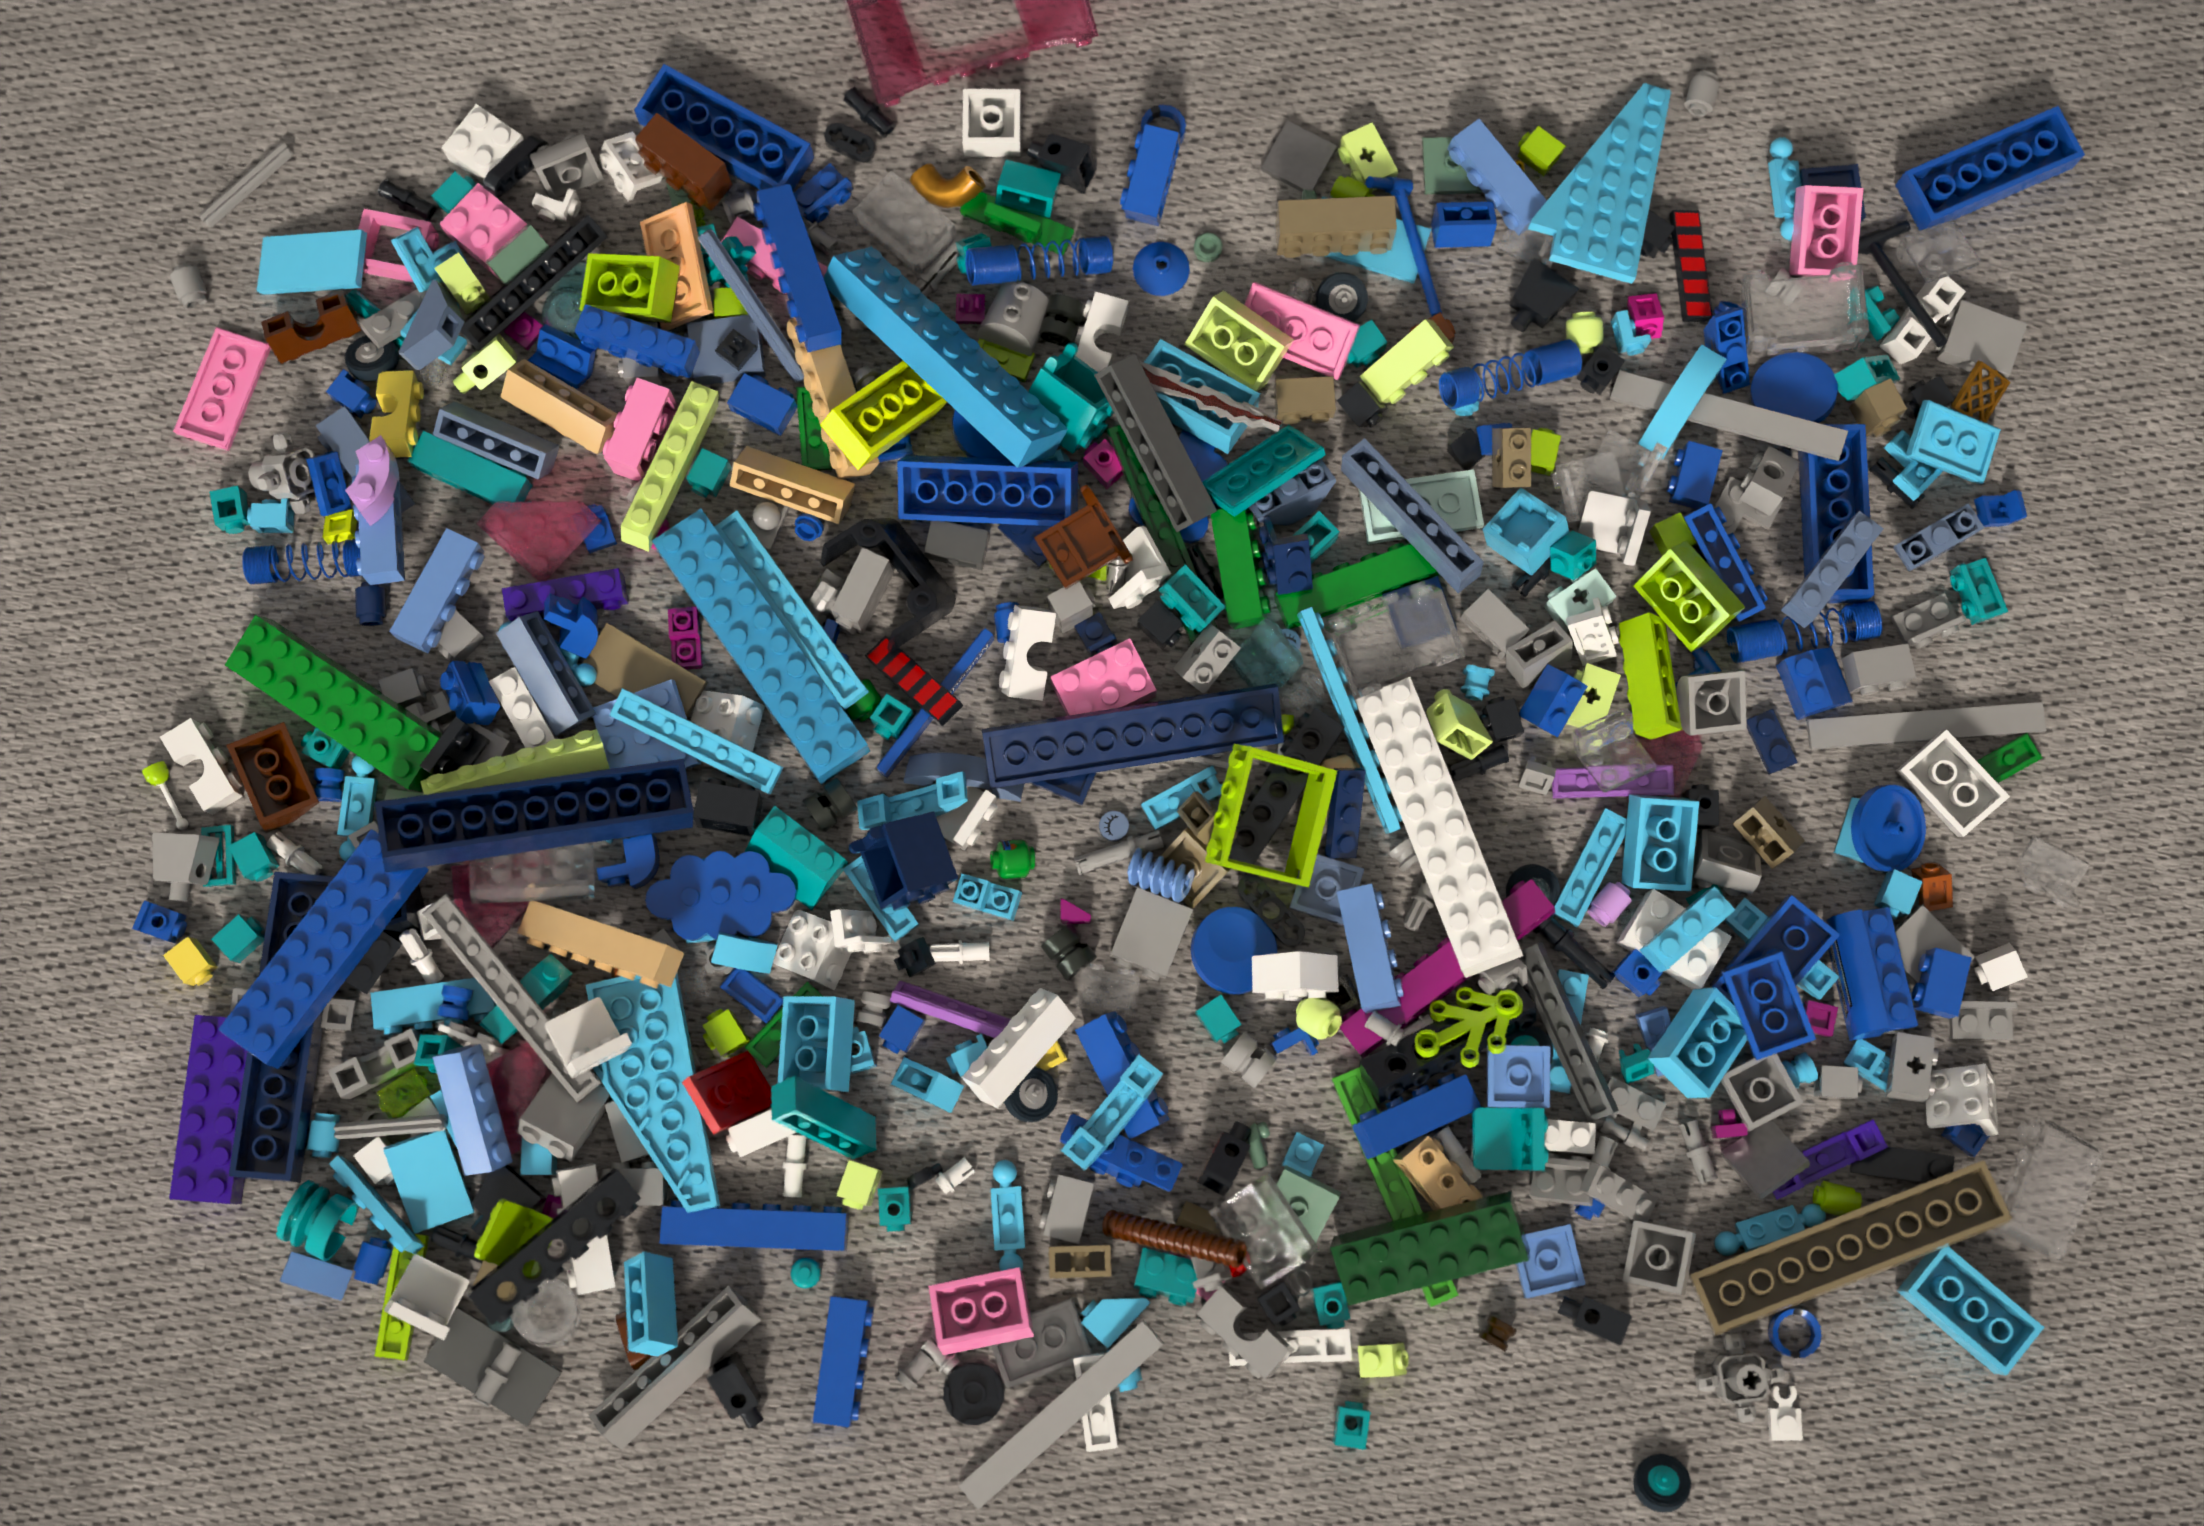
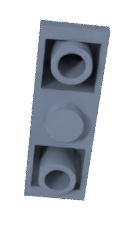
[398,280,464,370]
[1249,459,1336,526]
[1893,503,1985,572]

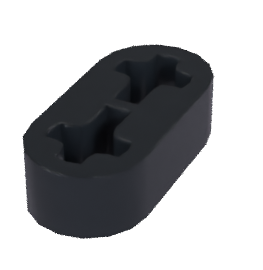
[824,123,876,163]

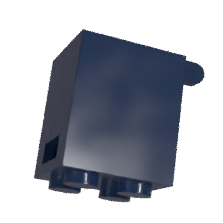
[848,811,959,911]

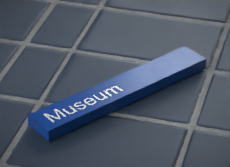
[877,628,994,778]

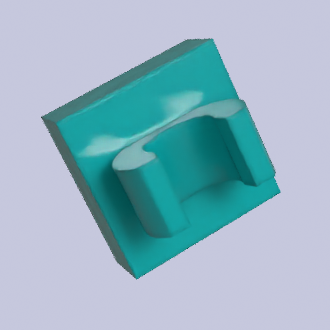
[1619,1043,1654,1084]

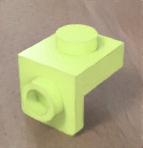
[1358,1343,1409,1378]

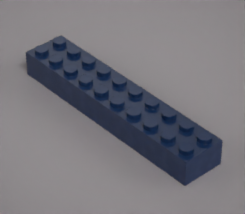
[375,759,694,873]
[229,872,334,1183]

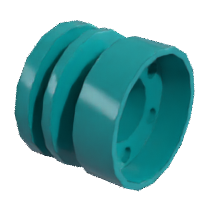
[276,1180,358,1261]

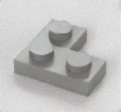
[1713,476,1783,534]

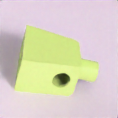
[452,334,517,394]
[1426,689,1493,760]

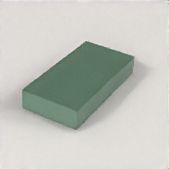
[485,224,549,285]

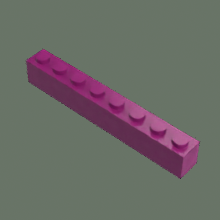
[1340,879,1556,1059]

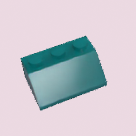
[744,806,849,910]

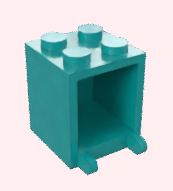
[1028,343,1114,454]

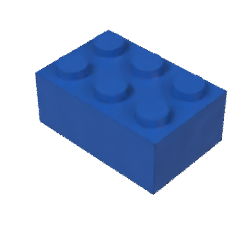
[1120,124,1181,226]
[1721,950,1816,1060]

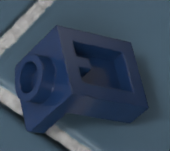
[1074,612,1117,657]

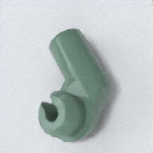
[1248,1122,1270,1169]

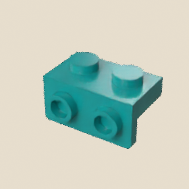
[1950,558,2008,625]
[1159,564,1226,632]
[1133,1248,1198,1306]

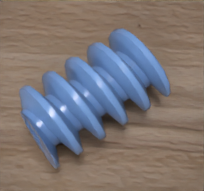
[1128,848,1194,903]

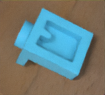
[1611,310,1651,356]
[1281,1132,1324,1177]

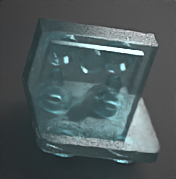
[1229,617,1303,690]

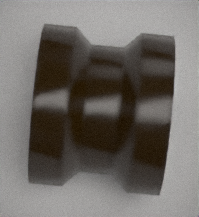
[1478,1315,1517,1352]

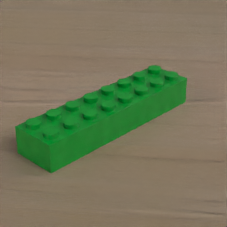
[225,615,443,792]

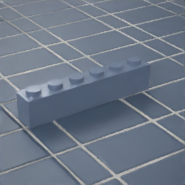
[1341,438,1484,593]

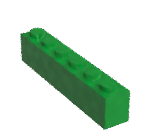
[1274,543,1440,629]

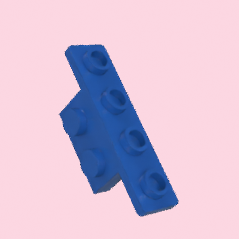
[1060,1114,1182,1192]

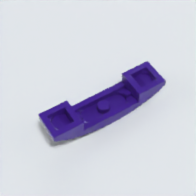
[1772,1119,1888,1200]

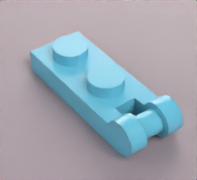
[1141,766,1222,830]

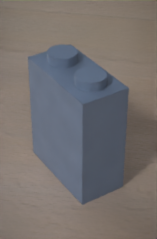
[683,315,766,385]

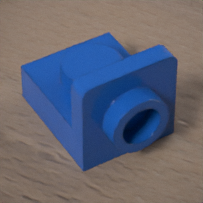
[574,505,617,553]

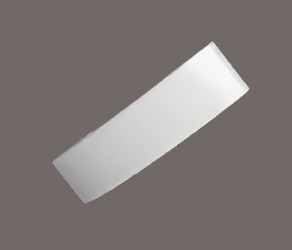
[1229,1328,1353,1366]

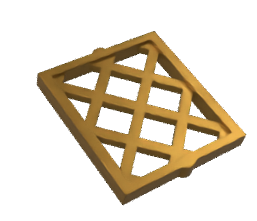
[1951,360,2010,423]

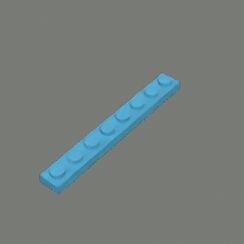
[715,510,869,710]
[1297,607,1402,834]

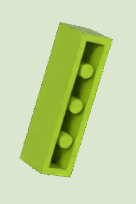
[1619,612,1682,740]

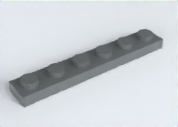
[1519,942,1619,1123]

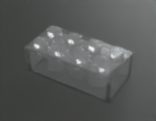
[469,842,595,904]

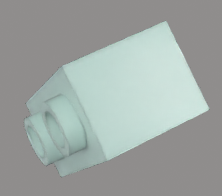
[1544,568,1617,633]

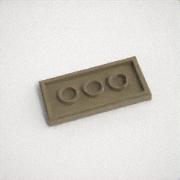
[583,622,708,718]

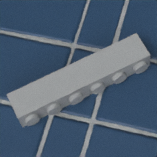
[589,1285,761,1450]

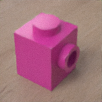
[1083,439,1124,490]

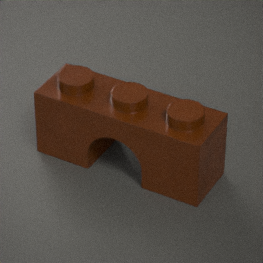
[261,289,362,364]

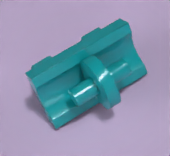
[704,236,757,288]
[1846,285,1900,341]

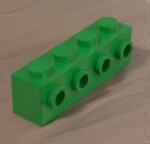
[1211,508,1271,630]

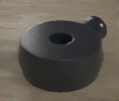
[906,1163,943,1190]

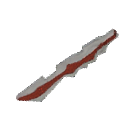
[1139,361,1283,432]

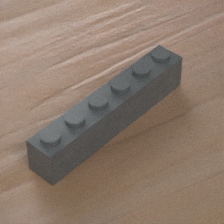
[1094,354,1217,533]

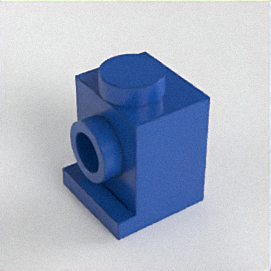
[326,369,377,419]
[132,901,187,943]

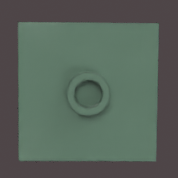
[1422,137,1482,195]
[1259,1165,1341,1246]

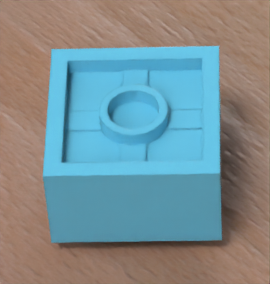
[1483,487,1570,576]

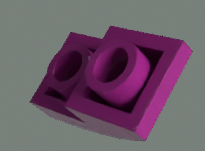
[668,607,703,670]

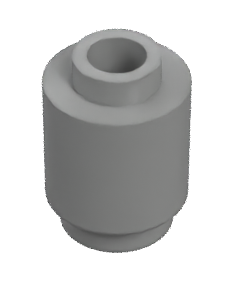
[1685,71,1719,117]
[170,264,208,309]

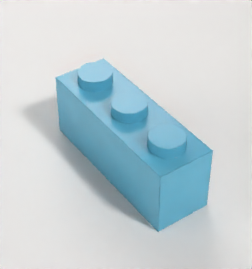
[1639,887,1735,973]
[624,1251,678,1357]

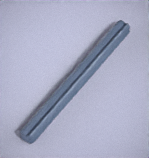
[698,229,804,383]

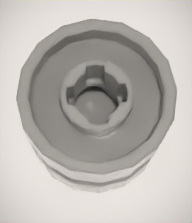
[1221,1031,1278,1088]

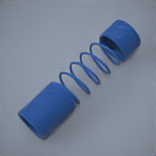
[965,236,1113,286]
[1439,339,1582,409]
[242,539,360,585]
[1727,601,1882,664]

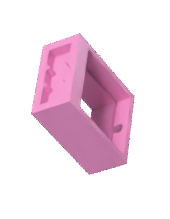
[358,209,439,283]

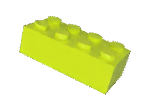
[820,361,947,470]

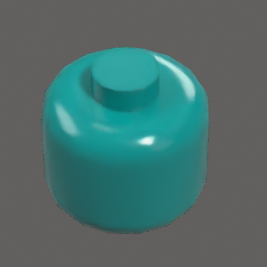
[790,1257,822,1289]

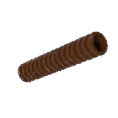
[1102,1210,1247,1268]

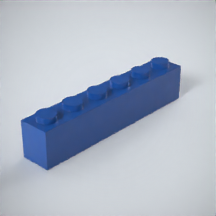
[753,184,842,353]
[660,1201,849,1251]

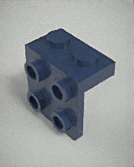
[1259,516,1313,595]

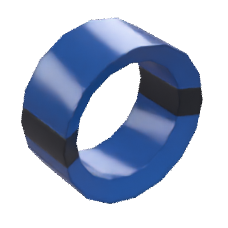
[1140,104,1186,145]
[1768,1308,1822,1358]

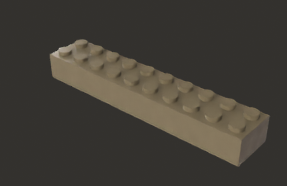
[1690,1160,2012,1336]

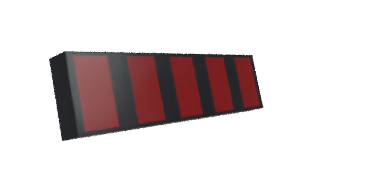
[1669,210,1713,322]
[865,635,963,727]

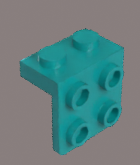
[1472,1107,1548,1171]

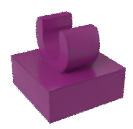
[956,294,985,324]
[1711,1109,1748,1139]

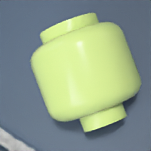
[1566,312,1604,354]
[1296,998,1342,1040]

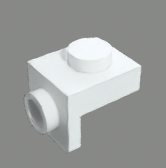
[532,188,581,224]

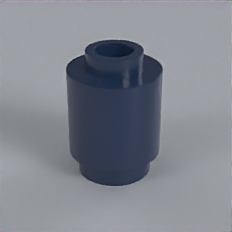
[355,582,386,626]

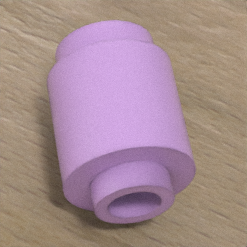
[1587,882,1632,927]

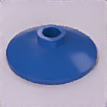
[1133,242,1190,296]

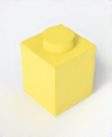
[163,936,217,986]

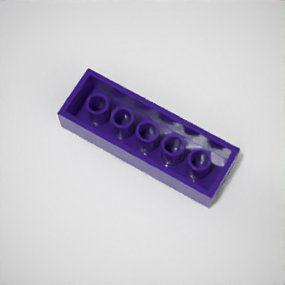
[169,1015,247,1204]

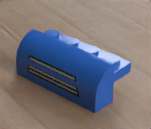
[1825,907,1918,1041]

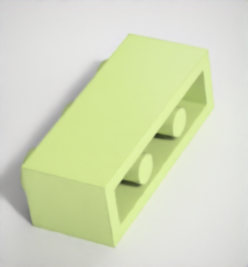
[1360,319,1454,404]

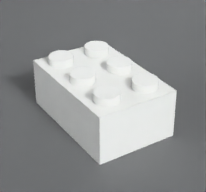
[1896,730,2010,837]
[1616,889,1732,990]

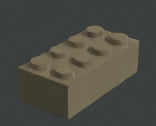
[1275,196,1397,258]

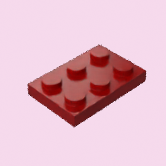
[682,1051,772,1135]

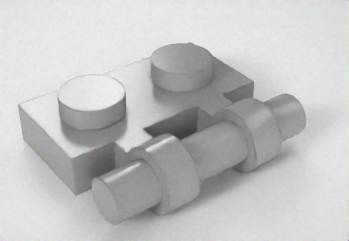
[1590,1076,1666,1150]

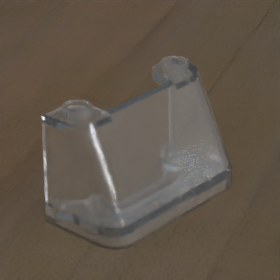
[1741,262,1869,358]

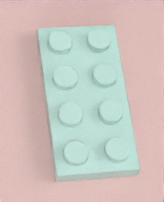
[1358,469,1484,544]

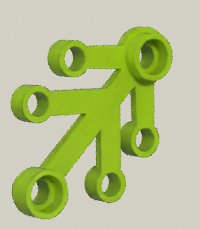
[1415,987,1523,1067]

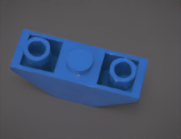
[1703,307,1750,394]

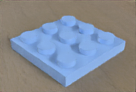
[593,679,701,769]

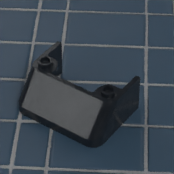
[820,518,956,653]

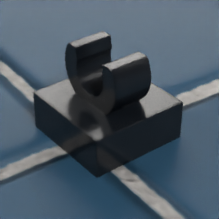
[715,329,757,371]
[894,937,936,977]

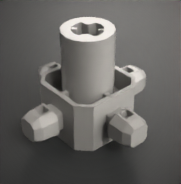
[248,432,317,514]
[1695,1333,1785,1423]

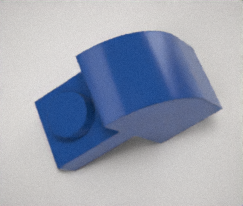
[544,593,598,659]
[597,834,660,889]

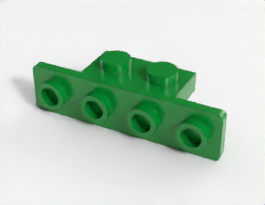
[960,192,1074,255]

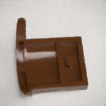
[1034,485,1133,590]

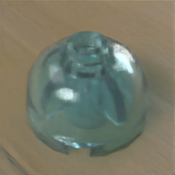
[542,286,583,340]

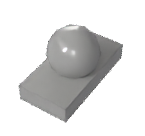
[749,497,790,552]

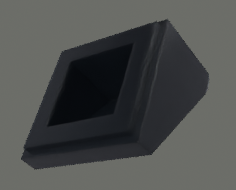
[1447,428,1486,471]

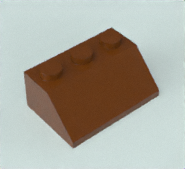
[226,722,319,833]

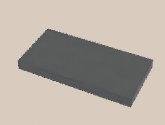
[423,1307,562,1427]

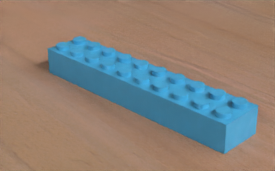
[824,247,1068,468]
[652,508,870,785]

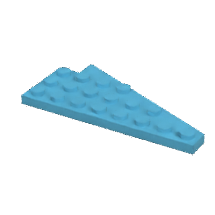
[1528,83,1671,284]
[586,973,720,1213]

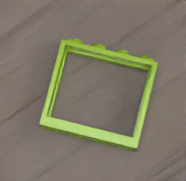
[1205,744,1337,888]

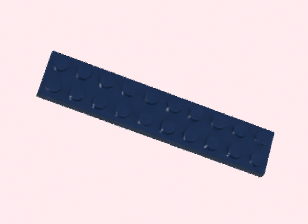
[981,683,1284,789]

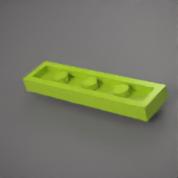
[375,1234,429,1360]

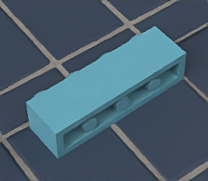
[370,978,497,1035]

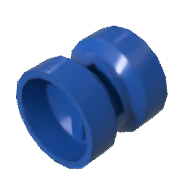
[313,768,345,802]
[437,985,474,1021]

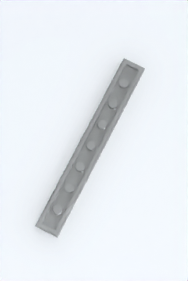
[1610,370,1848,461]
[1806,702,2047,750]
[422,893,602,1103]
[958,1320,1164,1510]

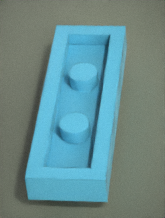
[843,856,919,942]

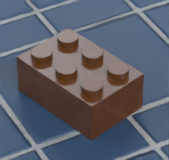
[635,113,733,211]

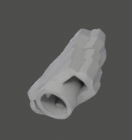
[805,568,847,626]

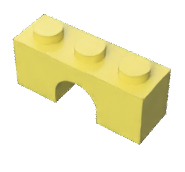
[369,370,424,458]

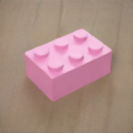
[439,183,544,283]
[1789,185,1863,278]
[603,378,679,482]
[1050,638,1157,716]
[929,1267,1034,1355]

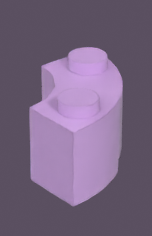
[345,435,399,526]

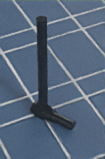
[1858,220,1948,347]

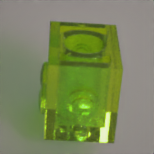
[375,1068,431,1118]

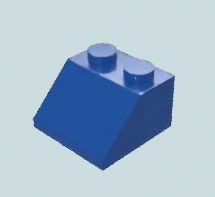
[1776,647,1853,720]

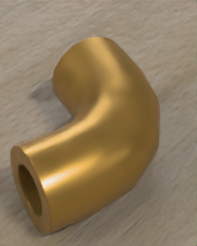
[910,163,986,208]

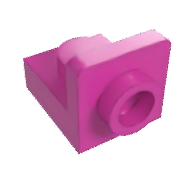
[1627,293,1664,339]

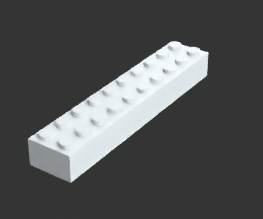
[1355,677,1523,978]

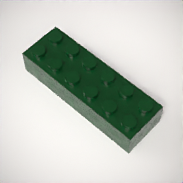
[1330,1191,1530,1306]

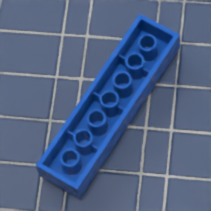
[218,829,429,1069]

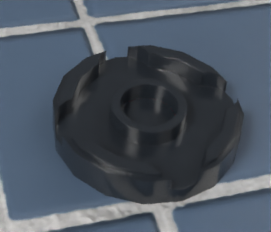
[943,1362,1004,1425]

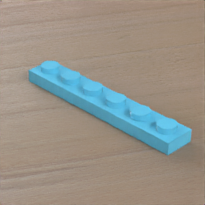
[609,688,784,794]

